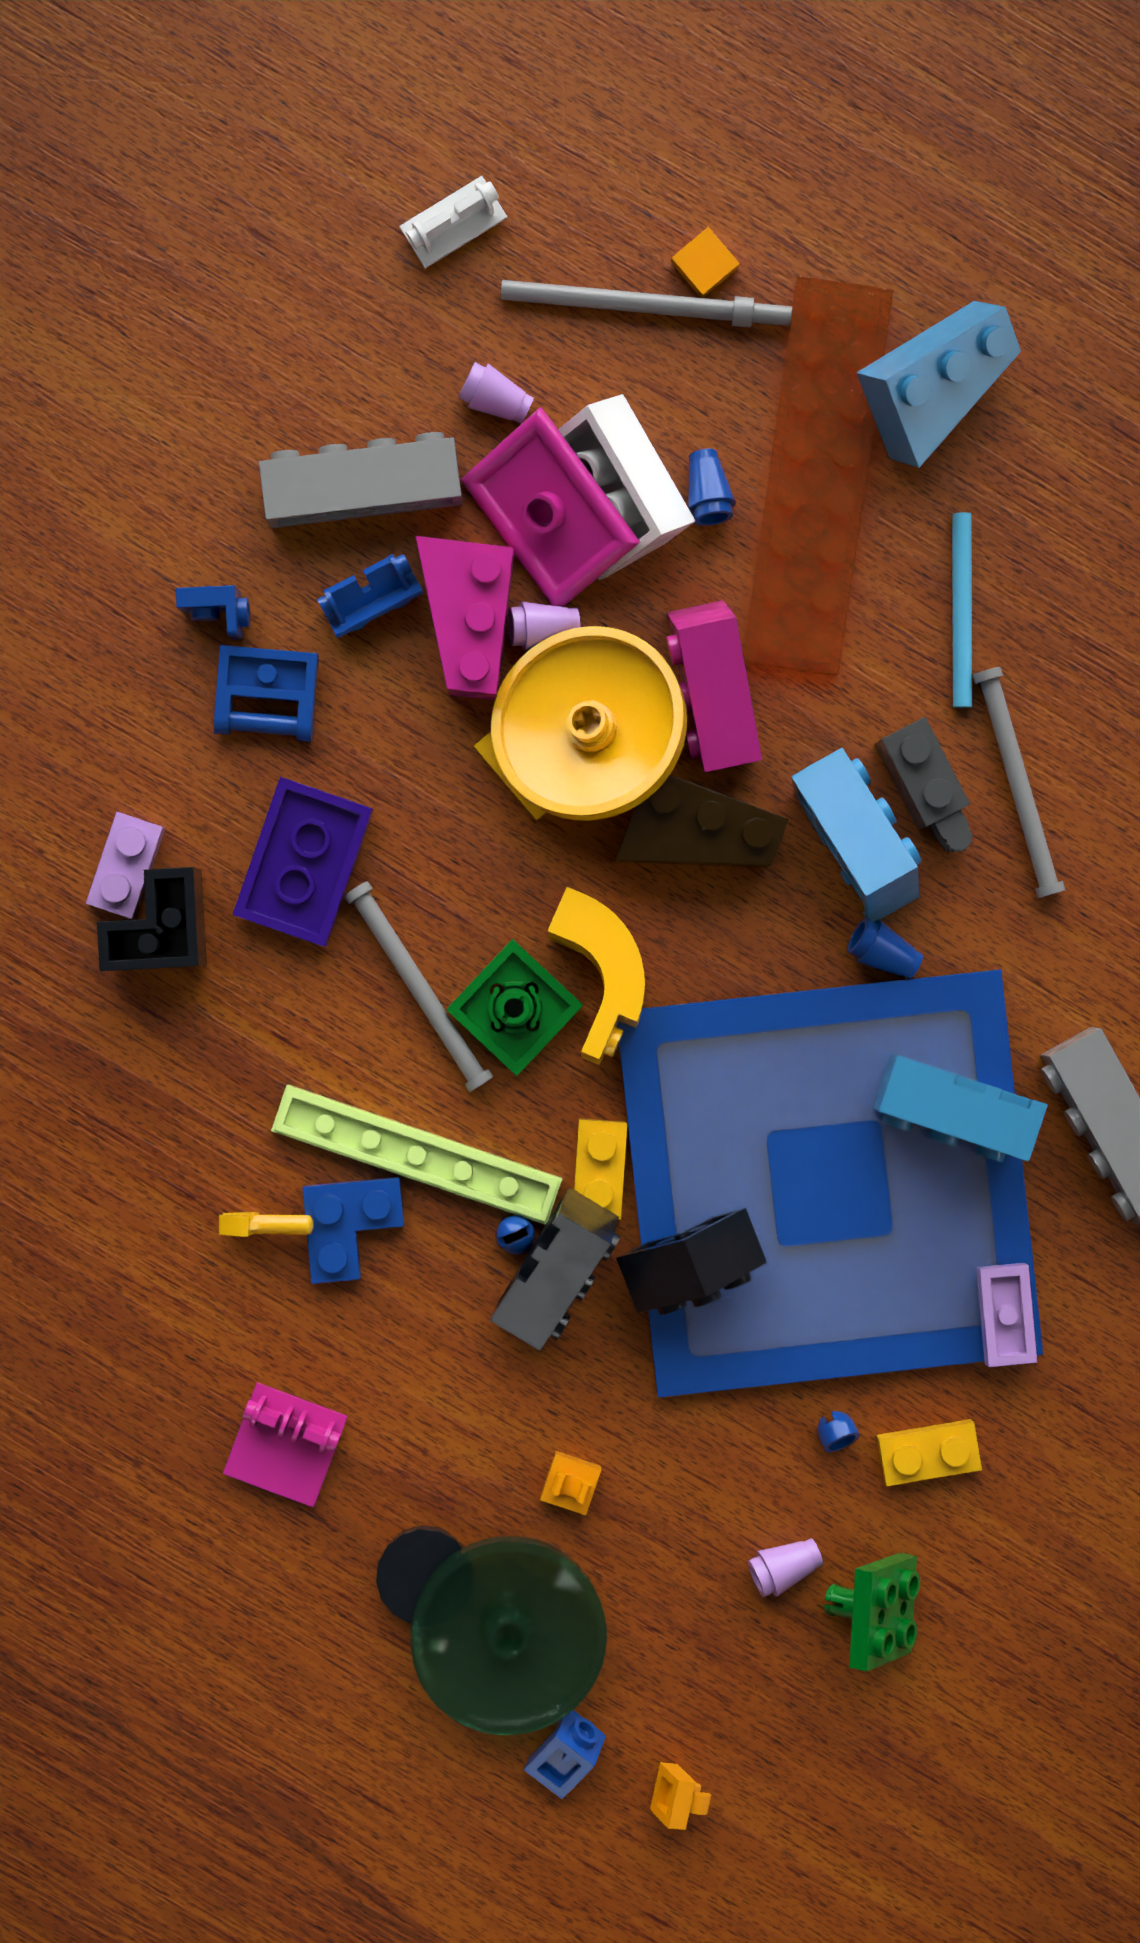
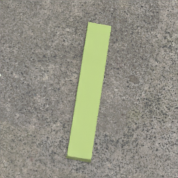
[271,1084,562,1225]

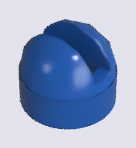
[496,1214,535,1255]
[817,1411,860,1453]

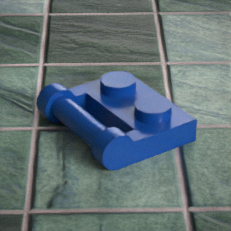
[214,645,319,742]

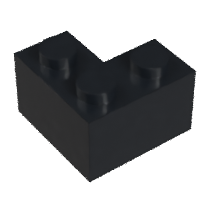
[97,867,207,971]
[616,1208,767,1315]

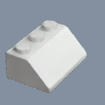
[558,394,695,580]

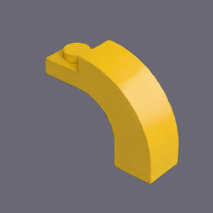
[547,887,645,1065]

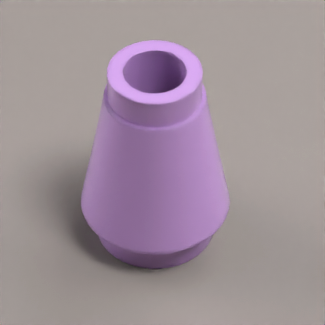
[458,362,534,424]
[507,601,580,650]
[747,1538,824,1597]

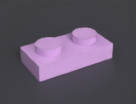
[86,812,166,919]
[976,1263,1037,1367]

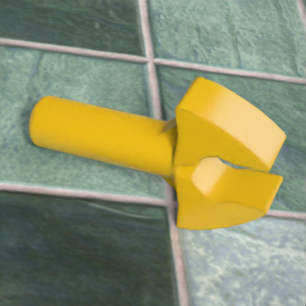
[219,1212,313,1237]

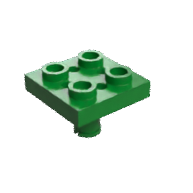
[446,939,583,1076]
[824,1553,920,1672]

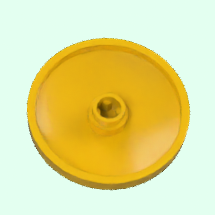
[491,626,687,821]

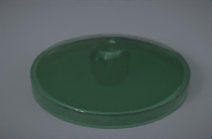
[410,1536,607,1735]

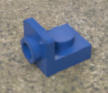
[176,585,251,640]
[524,1708,605,1799]

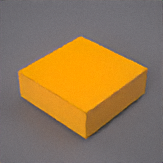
[671,226,740,298]

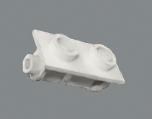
[400,176,508,269]

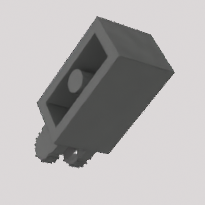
[874,717,974,854]

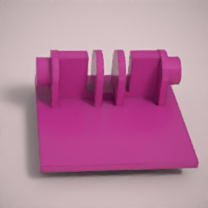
[223,1382,348,1508]

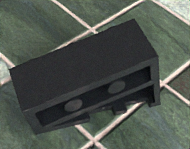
[490,1187,621,1350]

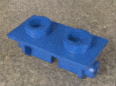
[317,554,424,638]

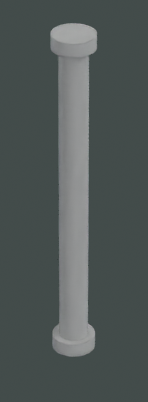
[973,667,1066,898]
[344,881,493,1092]

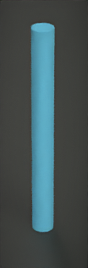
[952,512,972,708]

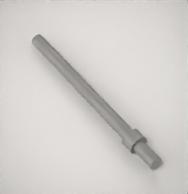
[501,280,792,328]

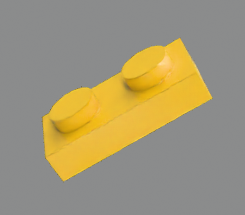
[574,1118,628,1220]
[876,1419,982,1486]

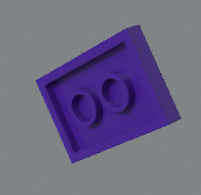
[232,777,374,947]

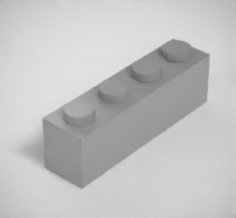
[259,432,463,528]
[1040,1027,1140,1226]

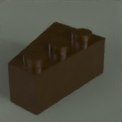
[615,775,789,868]

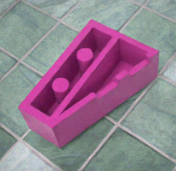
[416,536,514,701]
[666,600,762,772]

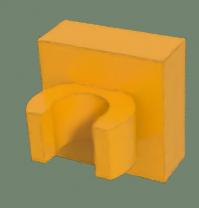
[540,1451,602,1516]
[650,1762,711,1830]

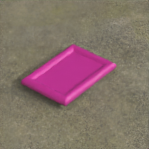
[460,407,640,607]

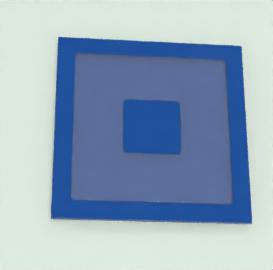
[617,969,1043,1397]

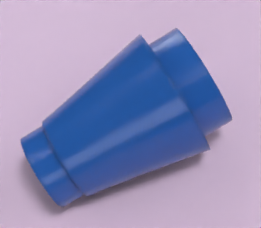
[688,449,736,526]
[847,918,923,979]

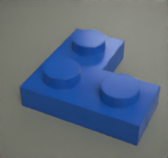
[302,1176,405,1284]

